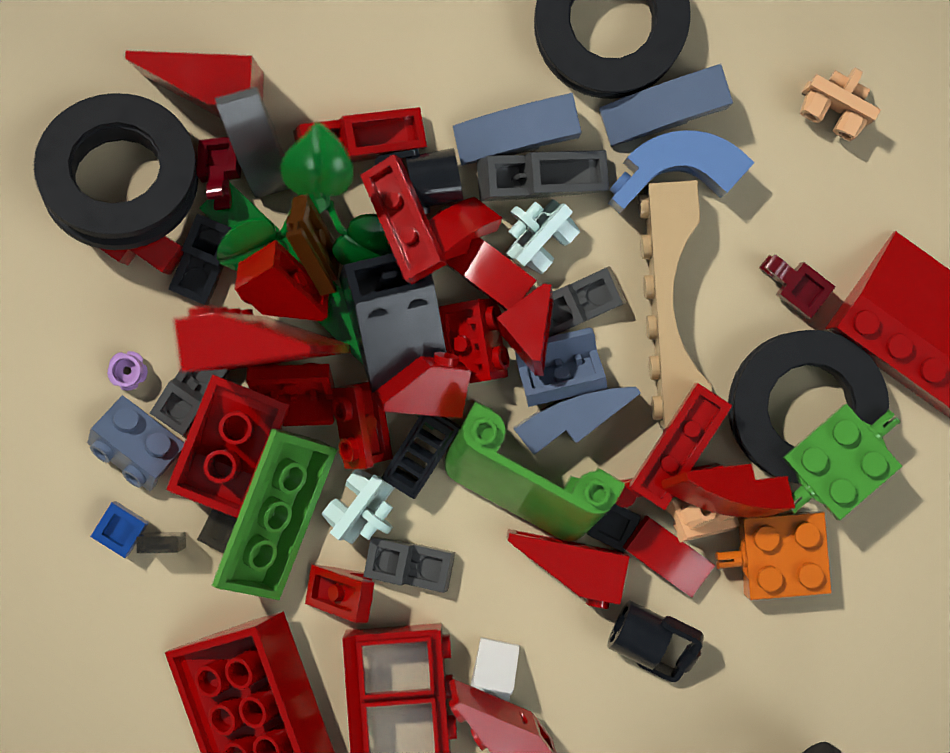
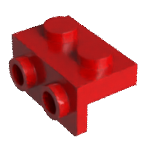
[246,362,335,427]
[331,381,393,469]

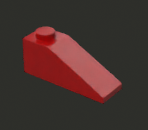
[507,529,630,609]

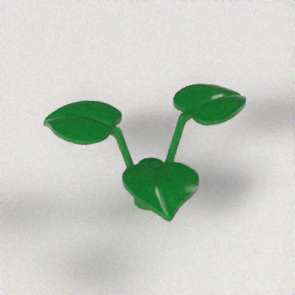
[217,122,393,271]

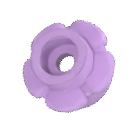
[107,351,148,391]

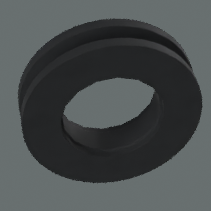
[534,0,691,99]
[34,93,198,250]
[728,330,889,484]

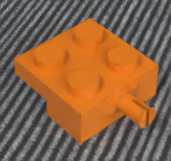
[715,511,831,600]

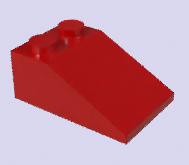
[125,50,264,119]
[166,374,290,518]

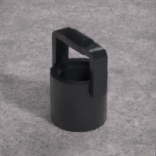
[375,148,463,214]
[607,600,704,682]

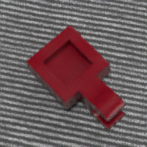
[197,137,241,210]
[759,254,836,319]

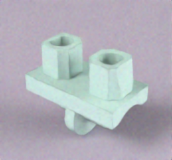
[505,199,580,274]
[322,469,395,544]

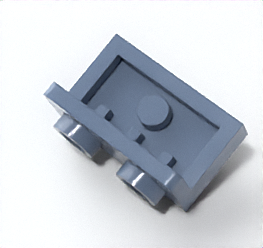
[515,328,607,407]
[87,395,184,491]

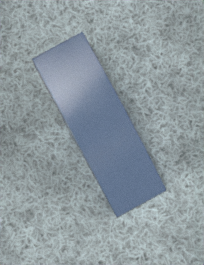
[599,64,733,147]
[453,93,581,166]
[513,386,641,455]

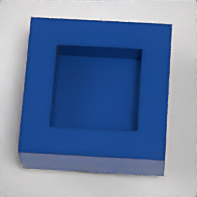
[90,501,149,558]

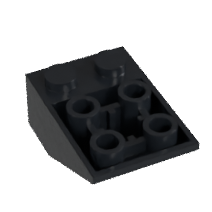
[339,253,447,393]

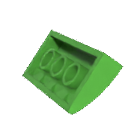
[212,429,338,600]

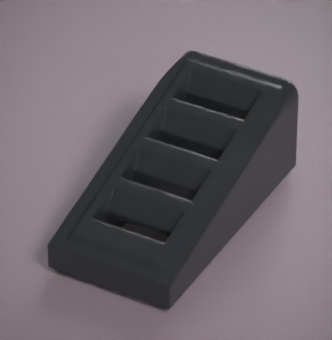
[381,415,461,499]

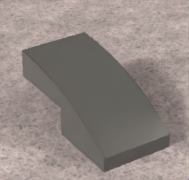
[549,266,627,337]
[150,369,230,436]
[363,537,455,593]

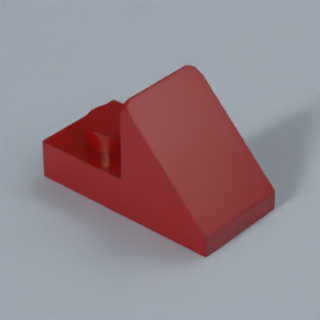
[305,565,375,623]

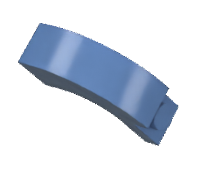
[608,130,755,214]

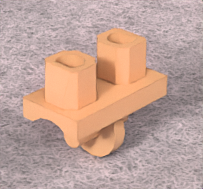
[800,67,881,141]
[666,499,740,542]

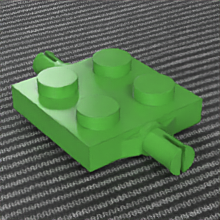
[782,404,902,521]

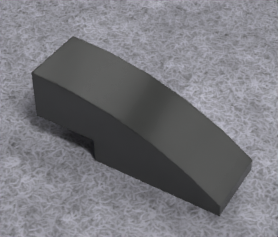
[215,87,290,199]
[477,150,609,201]

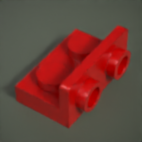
[439,299,510,383]

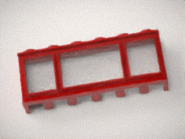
[342,623,457,753]

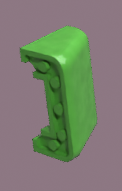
[444,400,625,541]

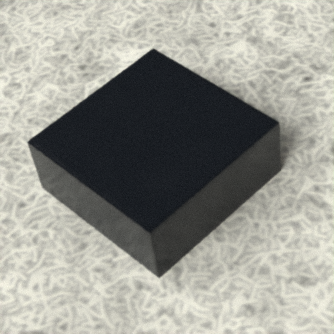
[586,504,641,552]

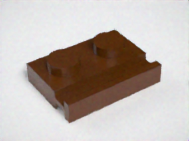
[286,195,340,296]

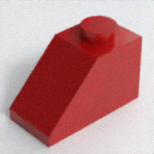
[235,240,329,321]
[373,352,471,418]

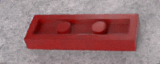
[360,154,447,284]
[628,383,733,510]

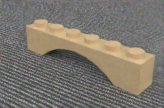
[638,180,712,429]

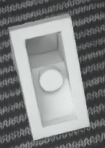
[470,637,520,702]

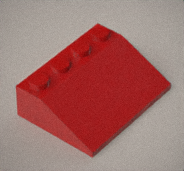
[825,231,950,418]
[174,306,351,372]
[165,611,335,753]

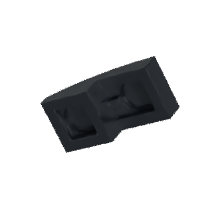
[168,213,232,306]

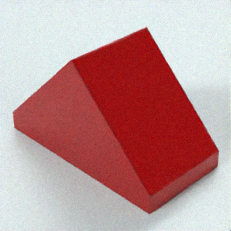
[497,284,554,376]

